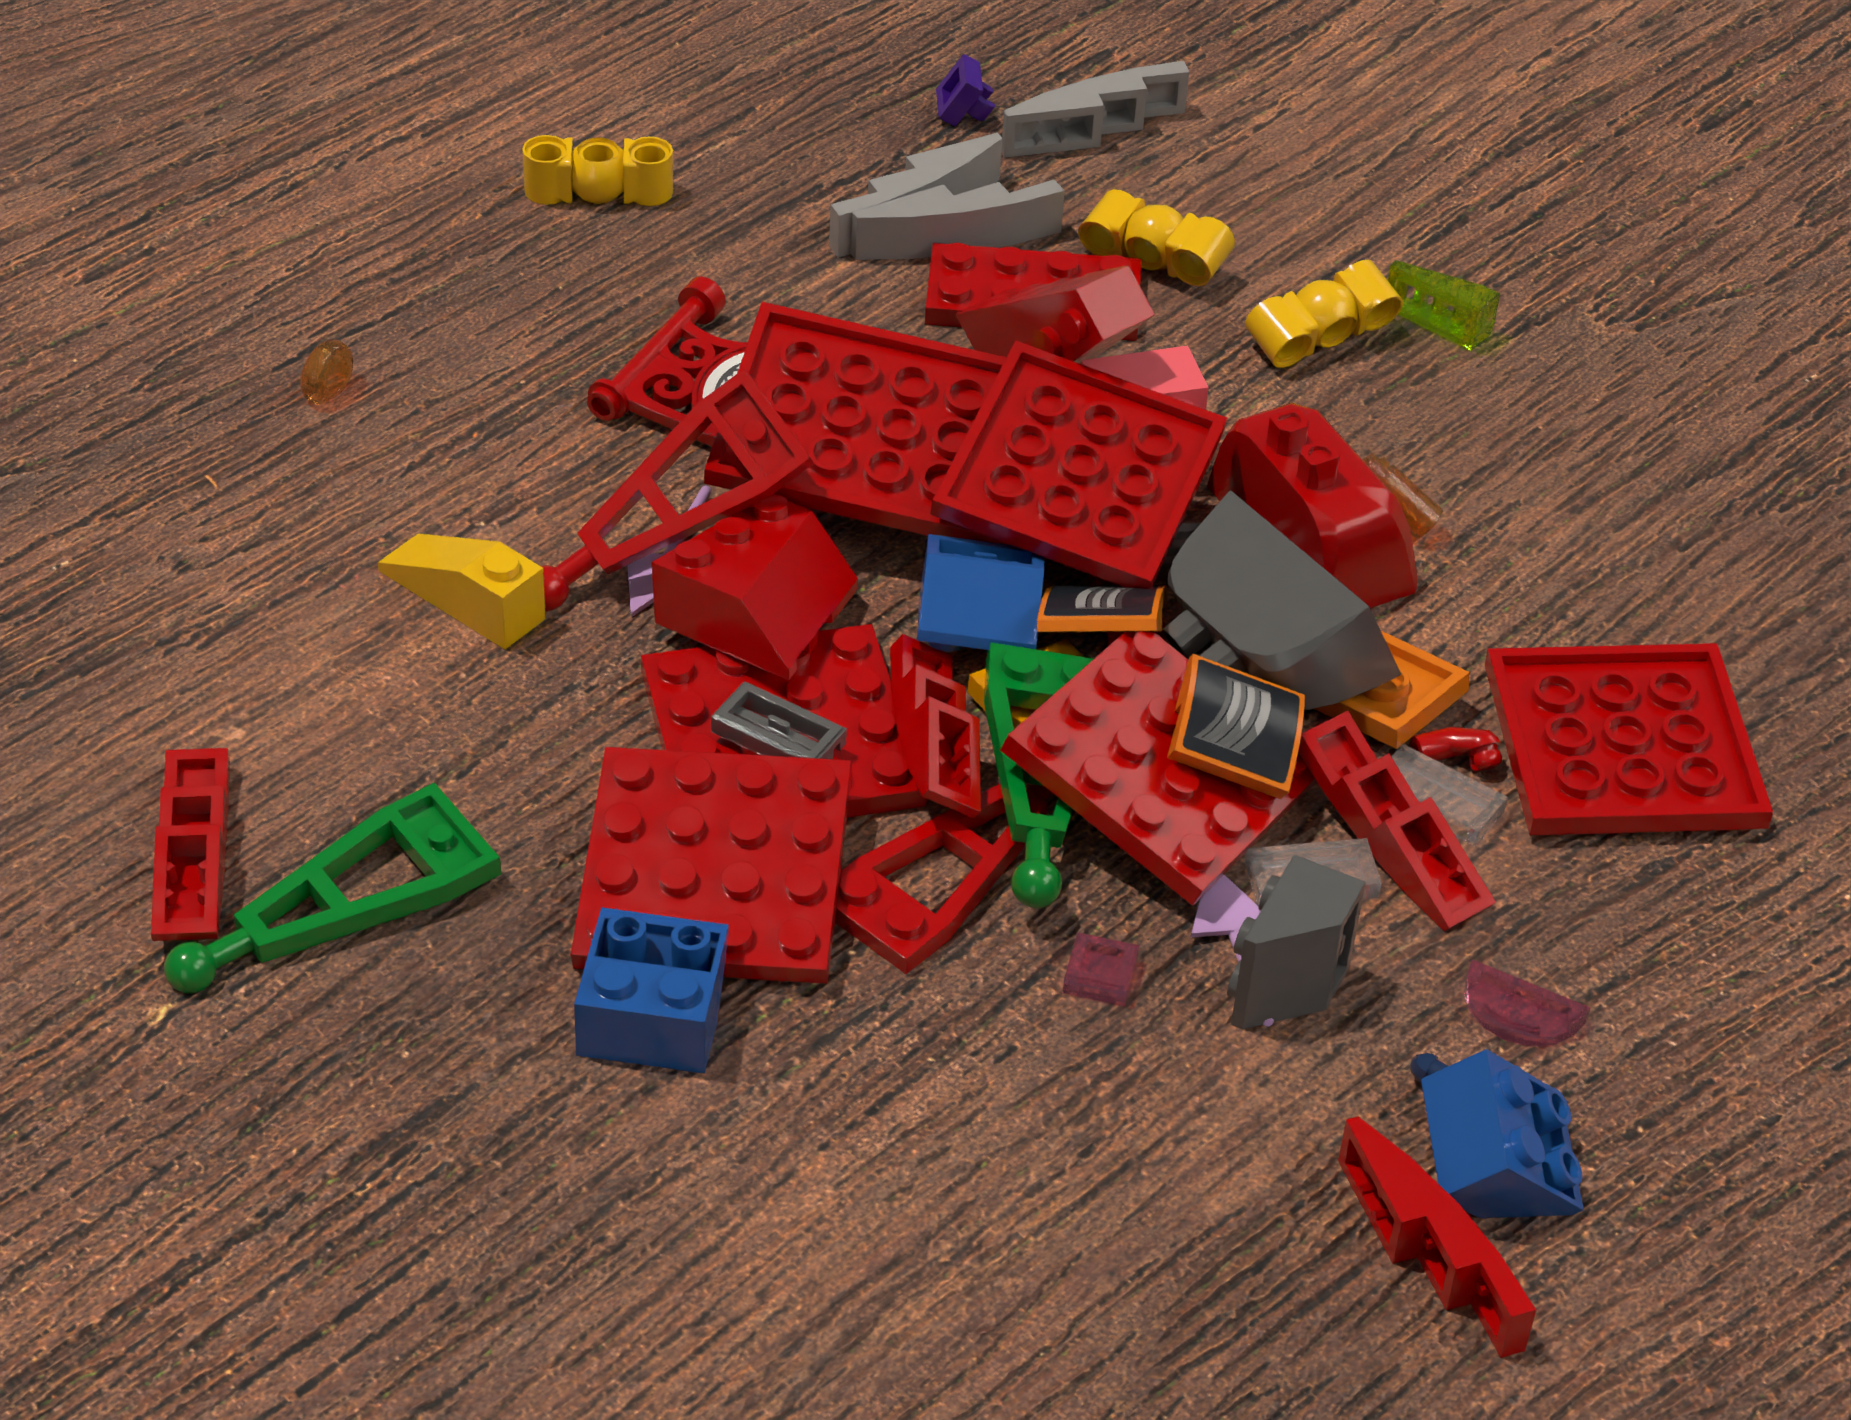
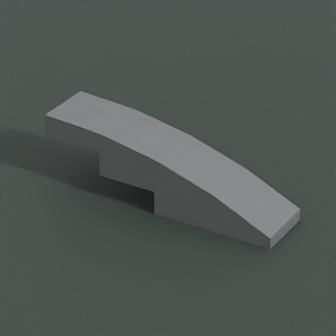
[1001,61,1189,158]
[829,133,1002,258]
[851,179,1065,260]

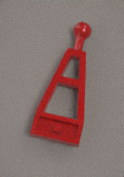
[541,368,814,611]
[835,784,1054,974]

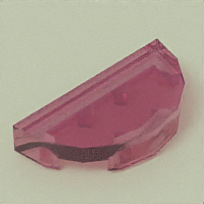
[1464,959,1590,1046]

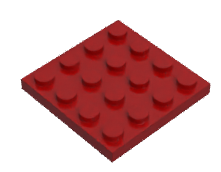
[930,340,1227,589]
[641,624,927,818]
[1000,631,1317,906]
[1484,643,1773,835]
[570,747,852,984]

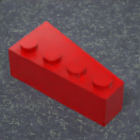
[955,265,1155,364]

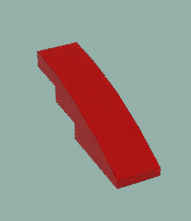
[890,634,981,818]
[1298,711,1496,932]
[151,748,230,941]
[1338,1116,1536,1358]

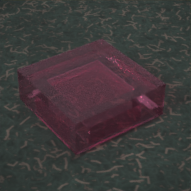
[1063,932,1140,1006]

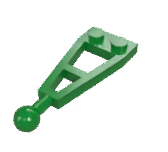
[984,642,1094,908]
[164,782,502,994]

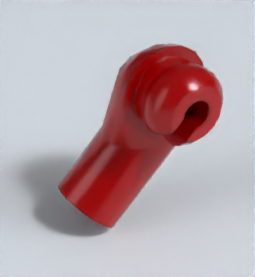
[1410,727,1502,772]

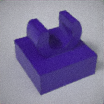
[936,54,995,127]

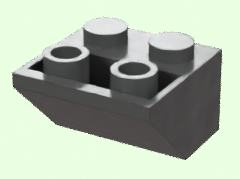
[1227,855,1366,1029]

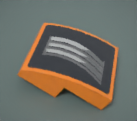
[1037,585,1167,632]
[1167,654,1305,799]

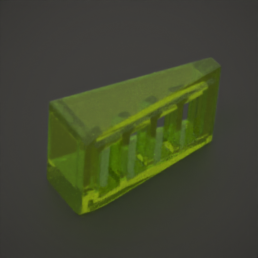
[1388,260,1500,351]

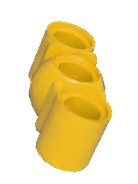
[522,135,673,206]
[1078,189,1235,286]
[1245,259,1403,368]

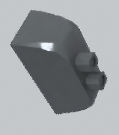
[1163,490,1401,710]

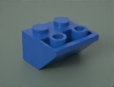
[917,534,1044,653]
[574,907,729,1073]
[1421,1049,1584,1218]

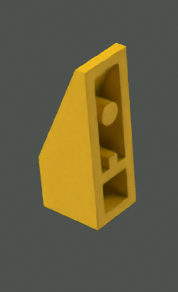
[377,533,545,650]

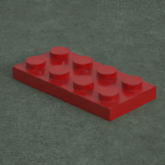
[925,243,1141,341]

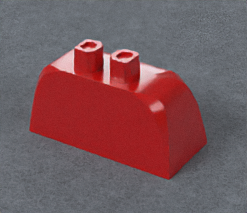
[1207,403,1417,609]

